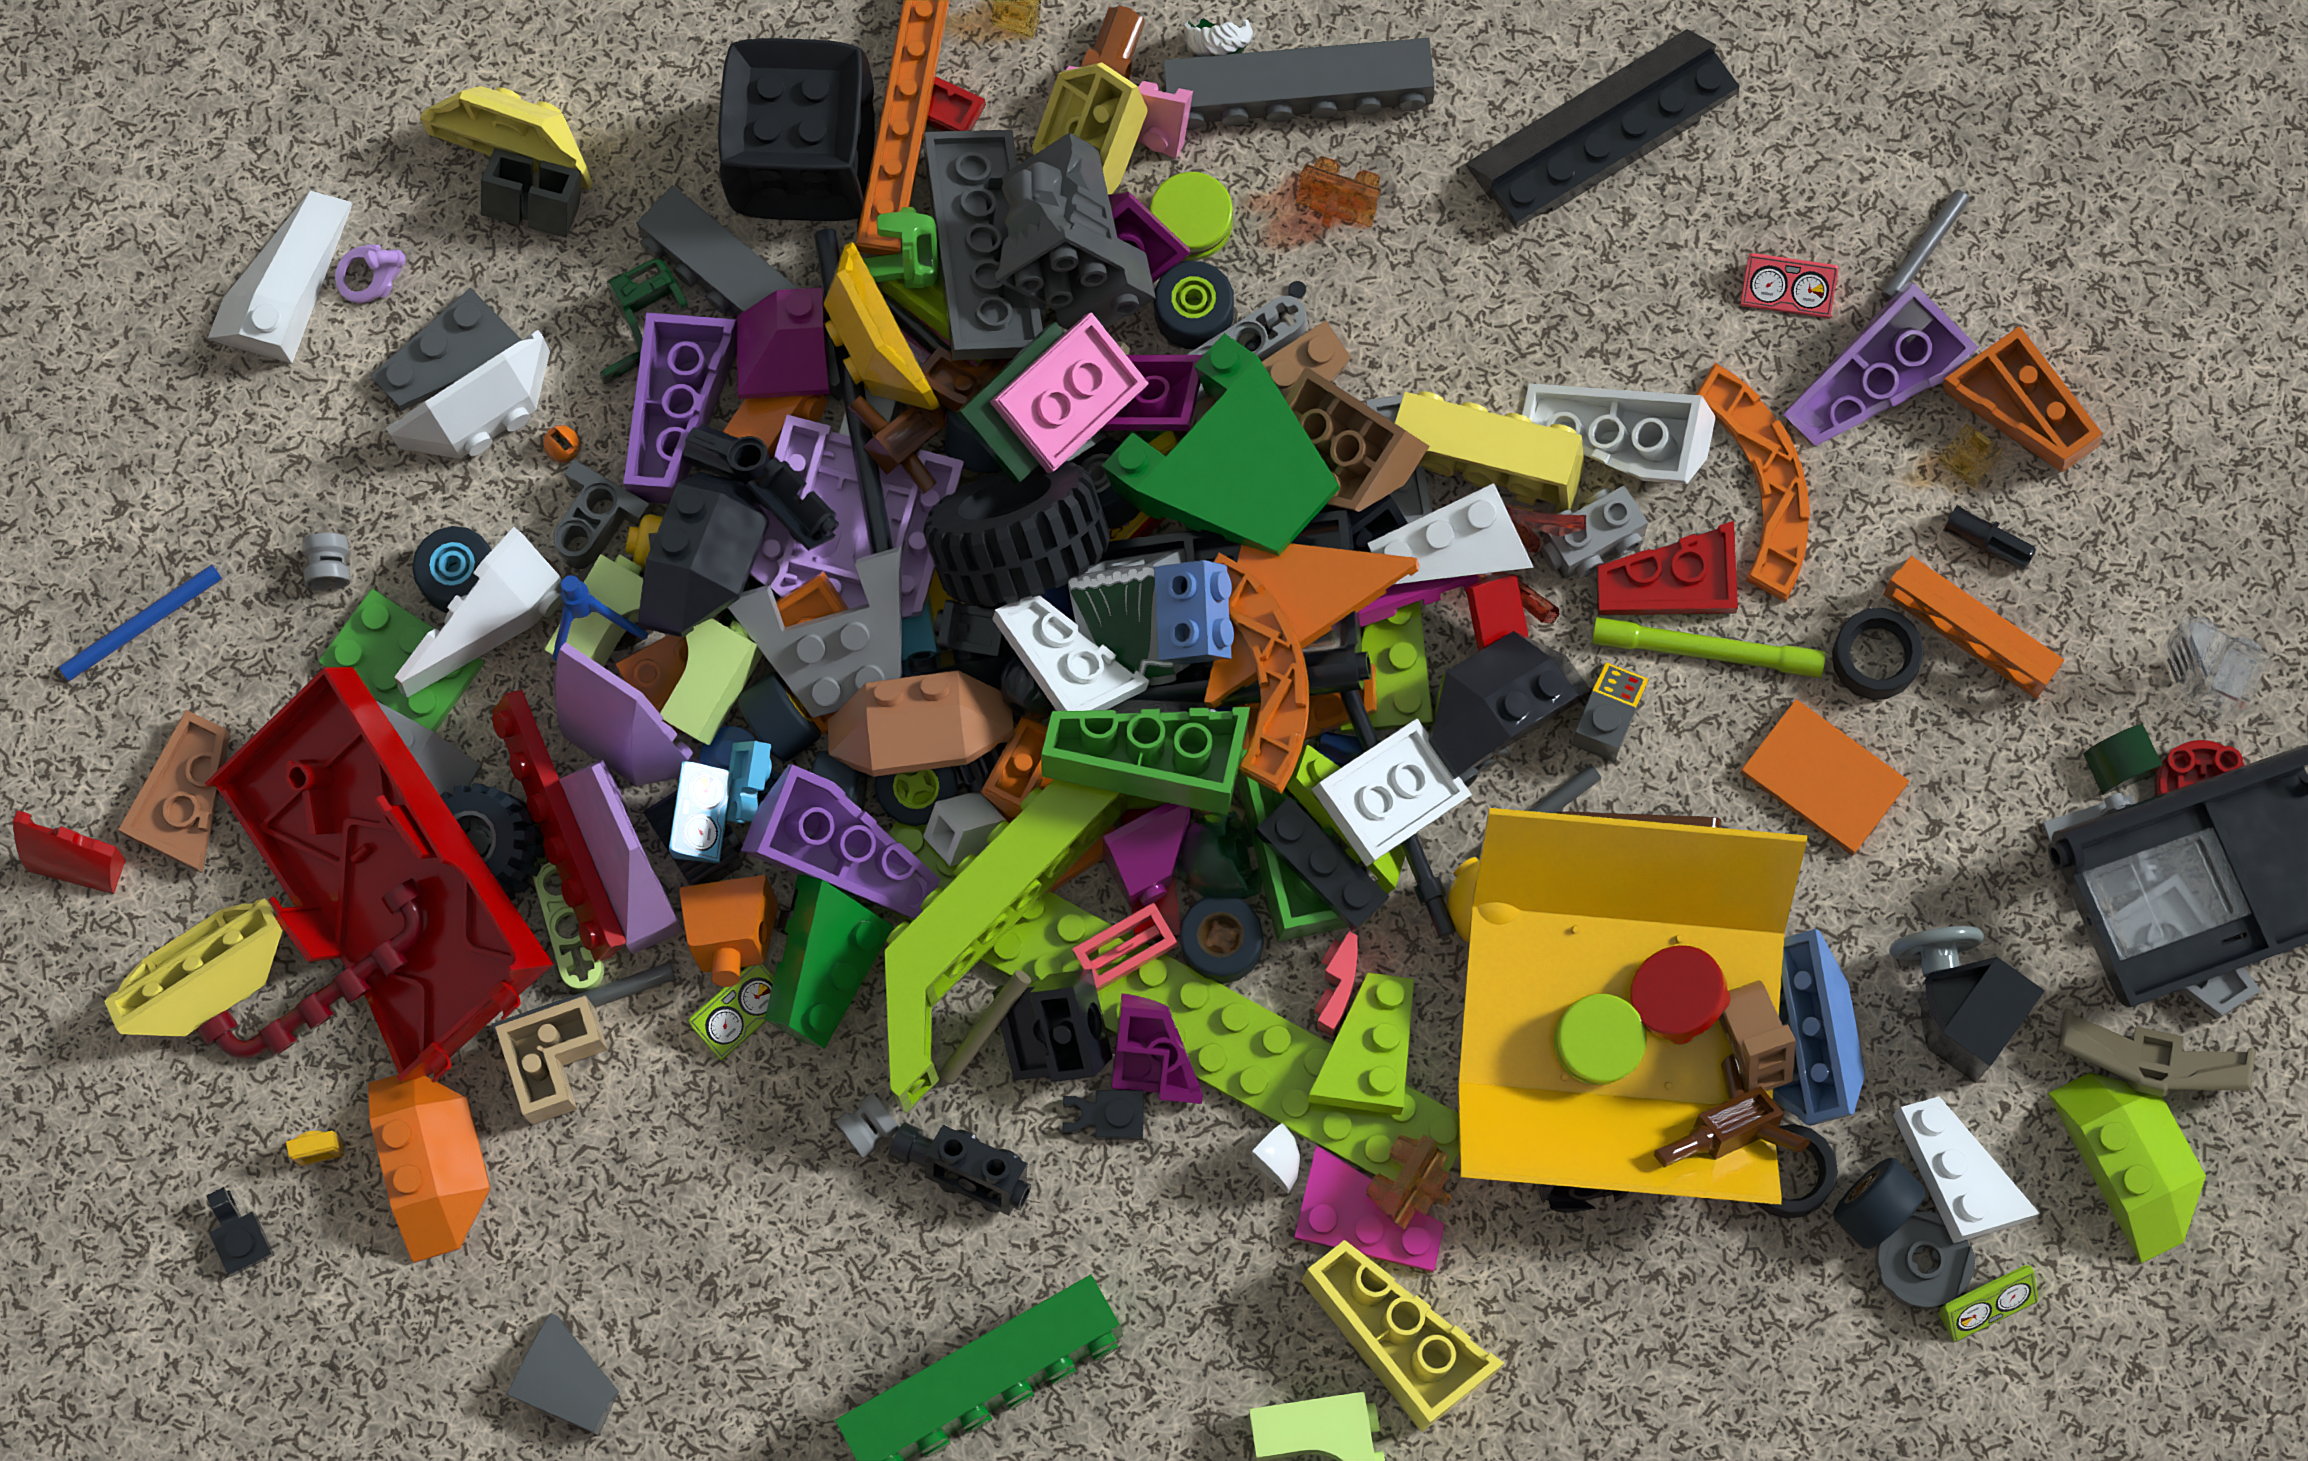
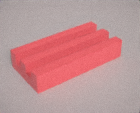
[1072,903,1178,992]

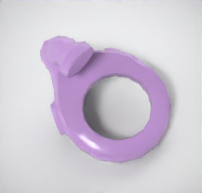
[335,244,405,304]

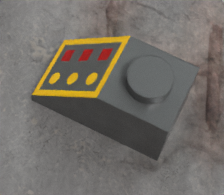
[1572,662,1649,763]

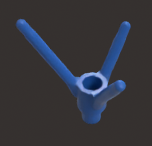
[552,575,648,661]

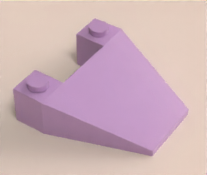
[559,758,683,954]

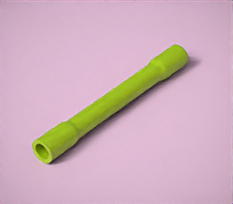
[1592,617,1826,678]

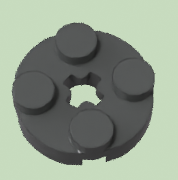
[1875,1211,1975,1310]

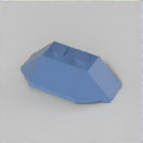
[1773,929,1865,1126]

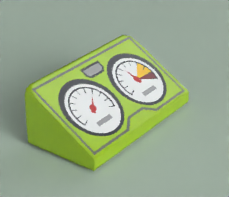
[687,964,774,1061]
[1938,1264,2038,1342]

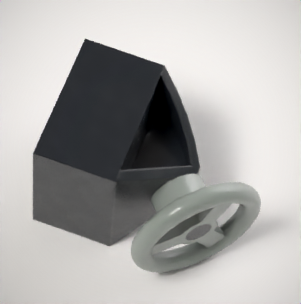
[1889,926,2045,1083]

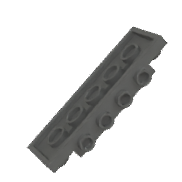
[923,130,1046,360]

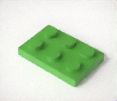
[318,589,485,733]

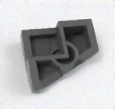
[507,1313,619,1436]

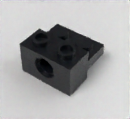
[992,969,1113,1082]

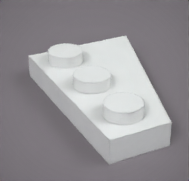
[1367,483,1534,585]
[992,595,1150,711]

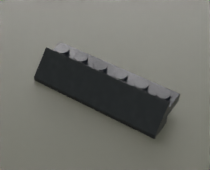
[1466,29,1740,229]

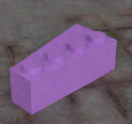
[623,312,737,504]

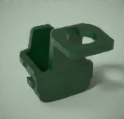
[600,259,688,384]

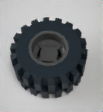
[440,783,545,901]

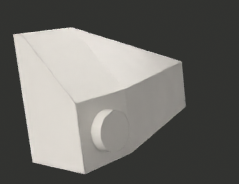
[208,191,353,363]

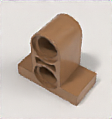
[1719,980,1796,1092]

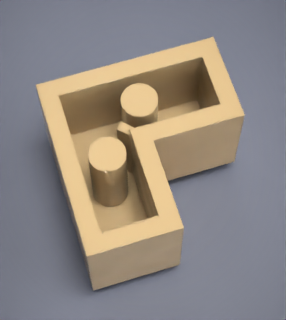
[495,996,608,1125]

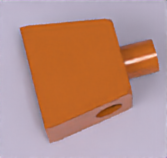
[679,875,778,987]

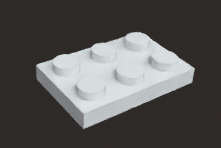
[1312,719,1472,867]

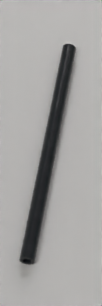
[814,229,903,602]

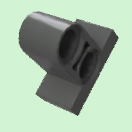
[554,459,654,569]

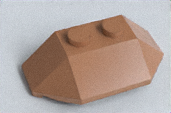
[828,671,1015,777]

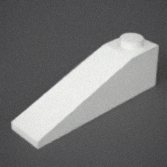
[1522,383,1716,484]
[395,527,562,698]

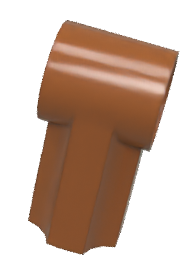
[1081,5,1145,80]

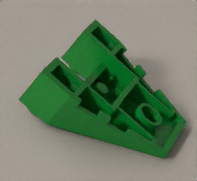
[1102,333,1340,556]

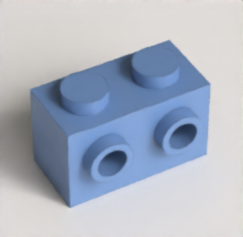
[1154,560,1234,665]

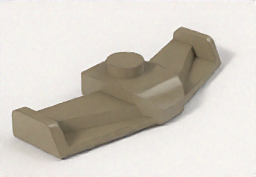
[2057,1008,2256,1097]

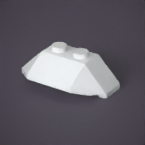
[386,330,550,459]

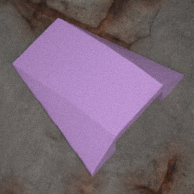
[553,642,701,786]

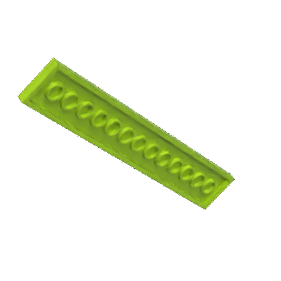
[884,821,1459,1207]

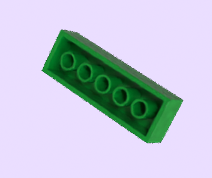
[835,1274,1123,1461]

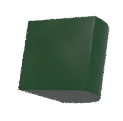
[2083,723,2162,795]

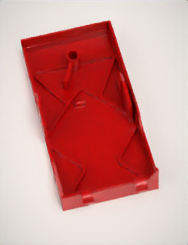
[205,667,554,1083]

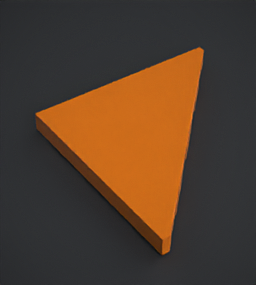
[1204,543,1419,709]

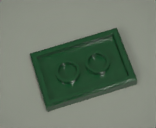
[955,322,1065,484]

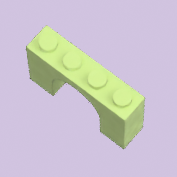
[545,554,763,745]
[1249,1392,1385,1461]

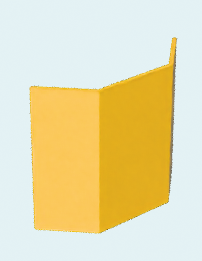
[1458,808,1807,1205]

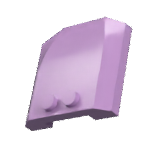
[750,415,964,619]

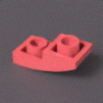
[1314,931,1358,1037]

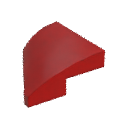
[13,810,126,894]

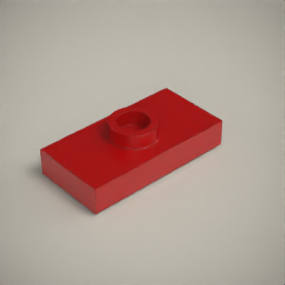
[926,76,986,131]

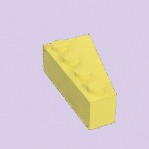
[1301,1240,1504,1432]

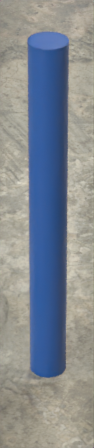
[59,564,222,682]

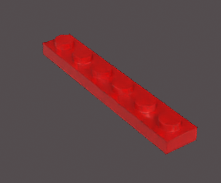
[492,689,627,963]

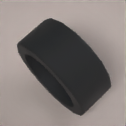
[1832,608,1924,700]
[1754,1124,1838,1219]

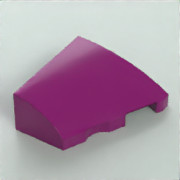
[1111,993,1203,1104]

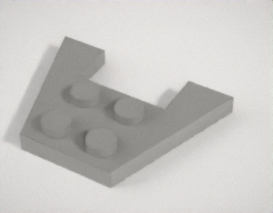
[728,546,902,718]

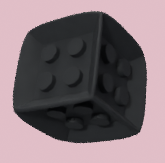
[718,38,875,221]

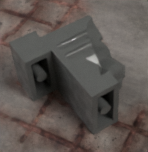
[995,132,1156,330]

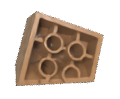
[1285,366,1430,512]

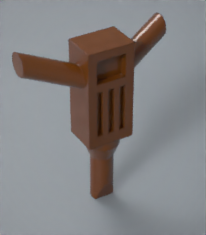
[847,396,949,495]
[1654,1054,1811,1168]

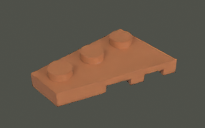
[118,710,230,873]

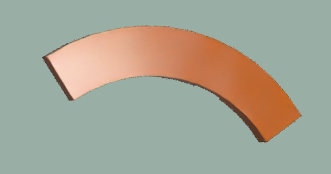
[1696,363,1810,602]
[1214,553,1309,794]

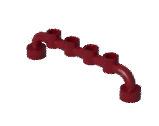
[196,878,424,1059]

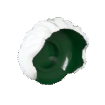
[1184,18,1253,57]

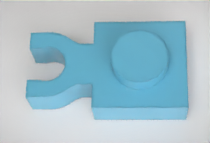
[726,741,772,824]

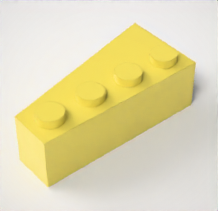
[1395,391,1585,514]

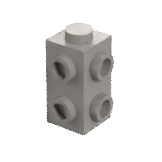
[1541,485,1648,579]

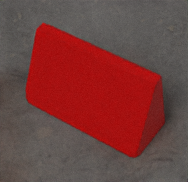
[1466,574,1529,652]

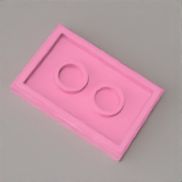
[990,312,1149,473]

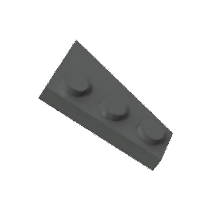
[370,288,522,411]

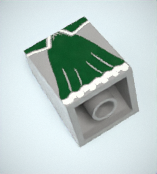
[1068,548,1190,685]

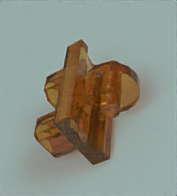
[1296,156,1381,230]
[1366,1134,1452,1230]

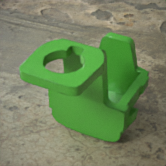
[863,207,939,289]

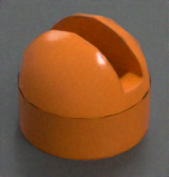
[543,425,581,463]

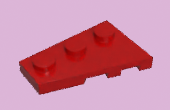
[1596,521,1738,615]

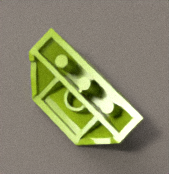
[2047,1072,2206,1264]

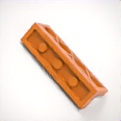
[1883,556,2065,699]

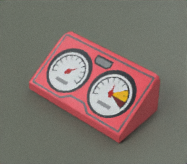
[1740,253,1839,319]

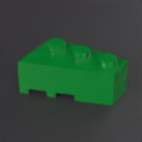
[765,874,894,1049]

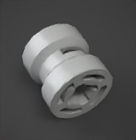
[302,533,350,590]
[835,1092,899,1159]

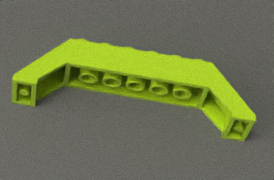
[885,779,1204,1114]

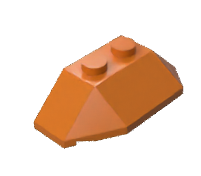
[368,1074,491,1263]

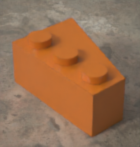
[1943,326,2103,472]

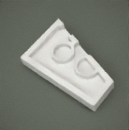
[1893,1096,2040,1243]

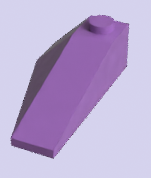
[1783,282,1979,446]
[741,764,940,920]

